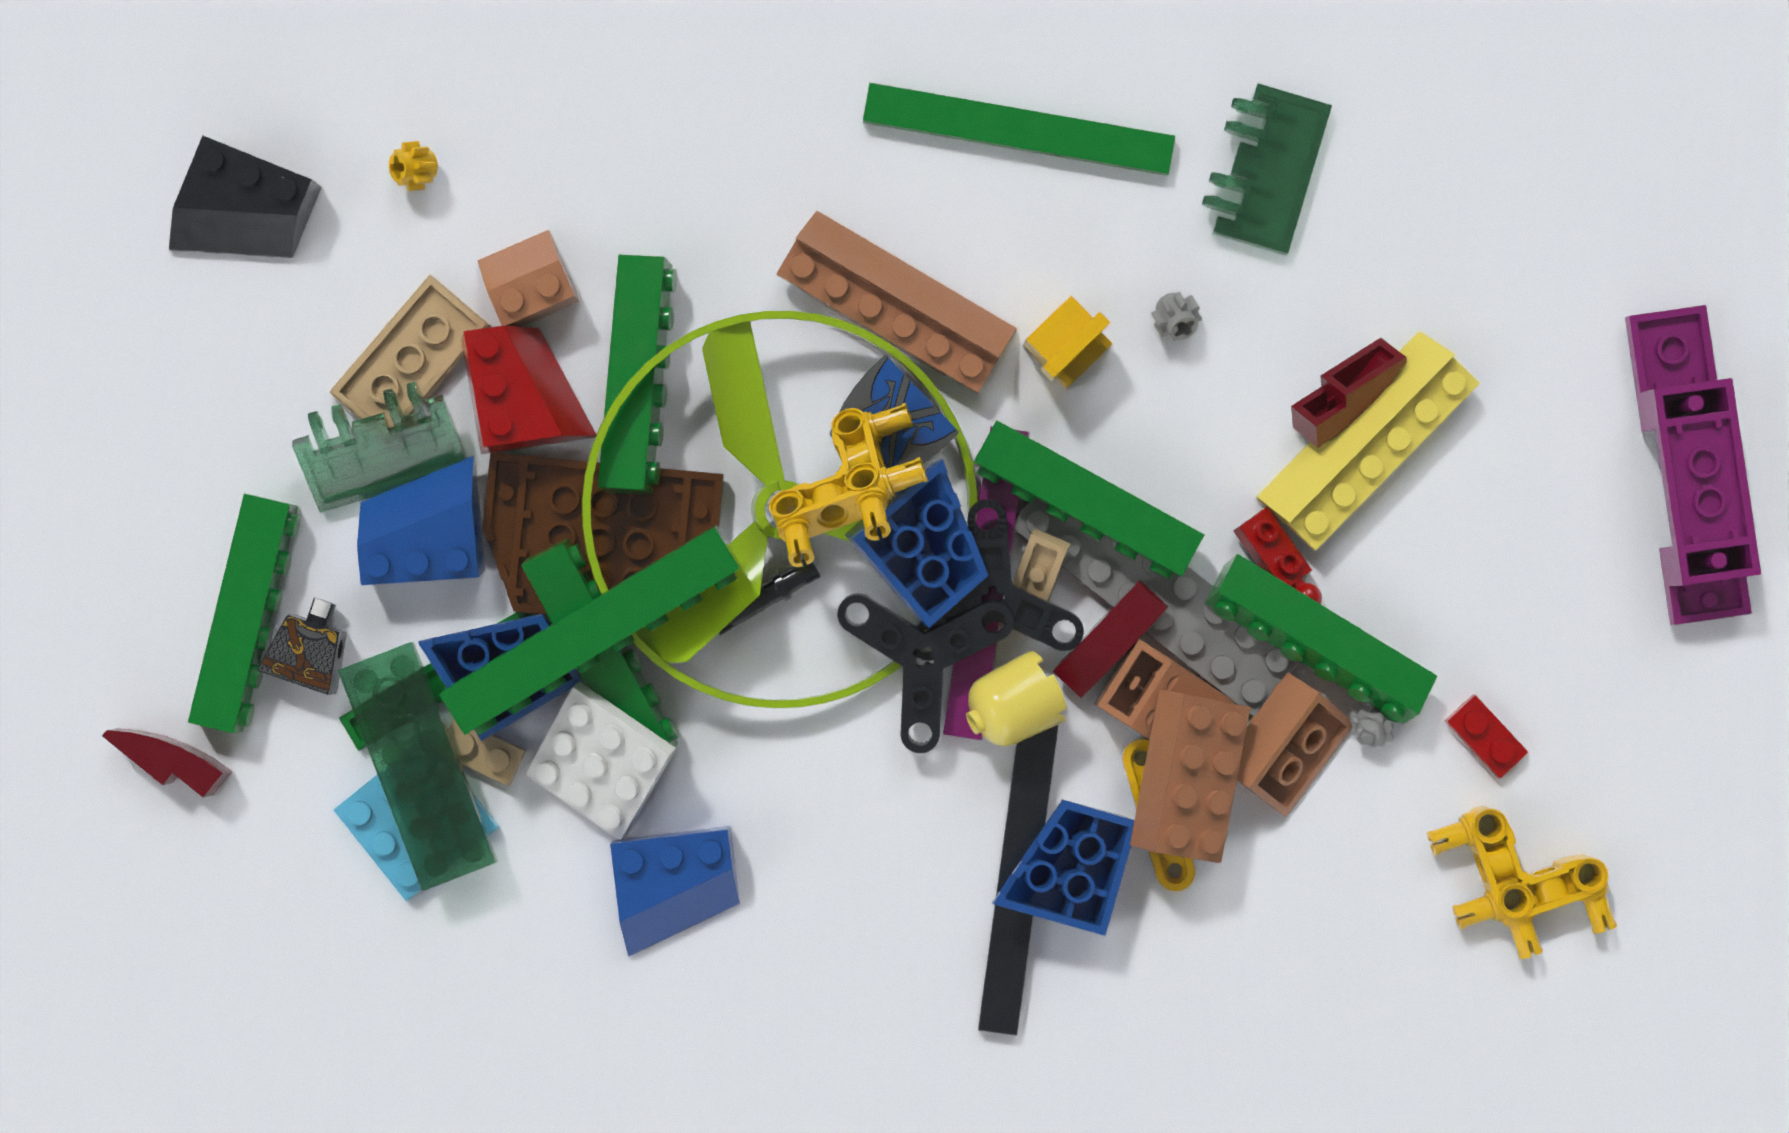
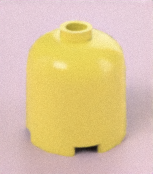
[966,651,1067,746]

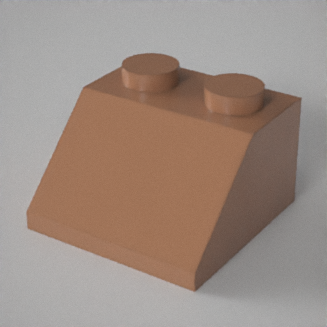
[477,230,580,327]

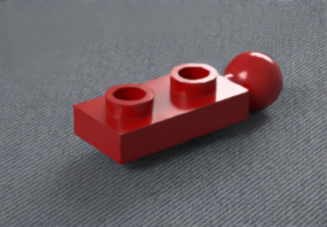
[1233,507,1322,604]

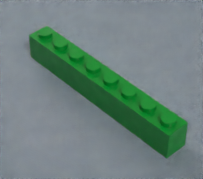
[439,525,741,735]

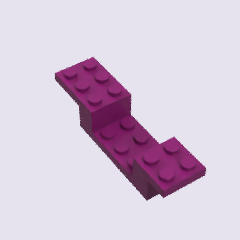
[1625,305,1761,625]

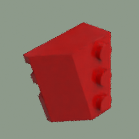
[461,325,597,454]

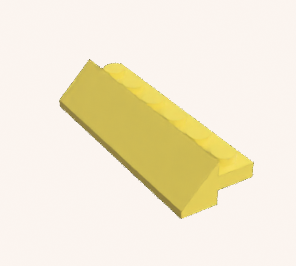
[1256,331,1480,551]

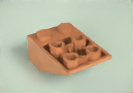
[1094,639,1234,740]

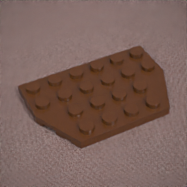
[482,453,724,615]

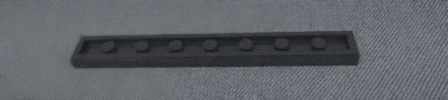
[978,725,1059,1036]

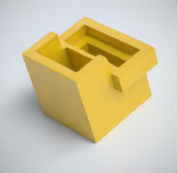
[1023,295,1113,389]

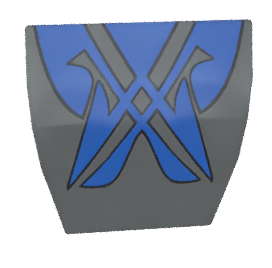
[829,355,959,469]

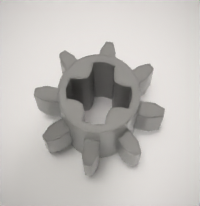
[1151,291,1202,341]

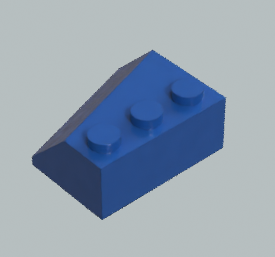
[357,455,485,585]
[845,459,988,628]
[418,614,583,741]
[992,799,1134,936]
[610,826,740,957]

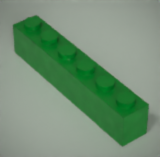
[598,254,677,495]
[972,420,1205,580]
[187,493,301,734]
[521,538,680,748]
[1204,554,1437,724]

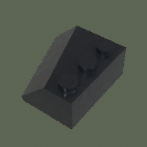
[169,135,322,258]

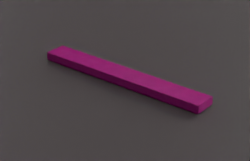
[943,426,1030,740]

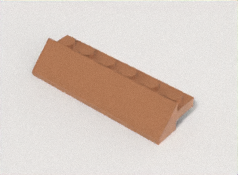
[776,210,1017,394]

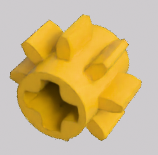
[388,141,438,191]

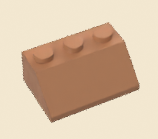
[1237,672,1352,817]

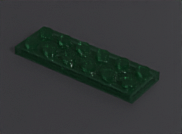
[338,642,498,891]

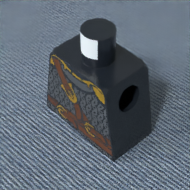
[257,597,347,695]

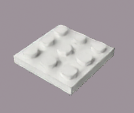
[526,682,676,841]

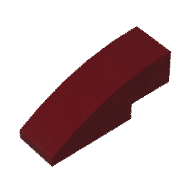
[1291,337,1407,448]
[1052,580,1168,698]
[102,728,232,798]

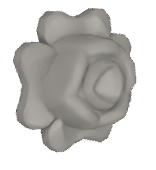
[1349,707,1394,748]

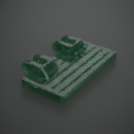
[1202,83,1332,256]
[292,381,467,513]

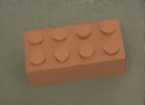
[1130,689,1251,863]

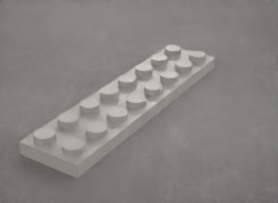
[1014,498,1300,717]

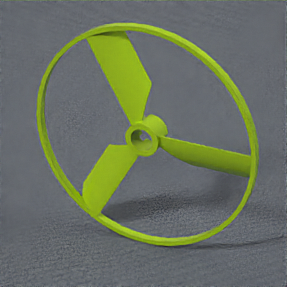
[582,311,978,708]

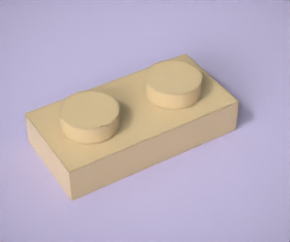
[1013,529,1071,601]
[438,719,527,786]

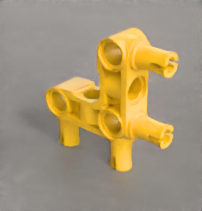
[769,403,928,567]
[1426,806,1617,959]

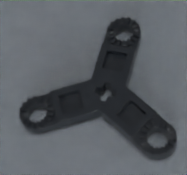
[913,499,1084,661]
[837,593,1014,753]

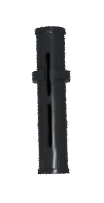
[719,558,821,636]

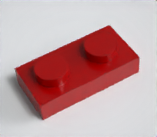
[1444,694,1529,779]

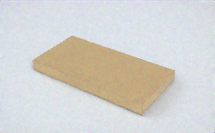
[329,274,491,443]

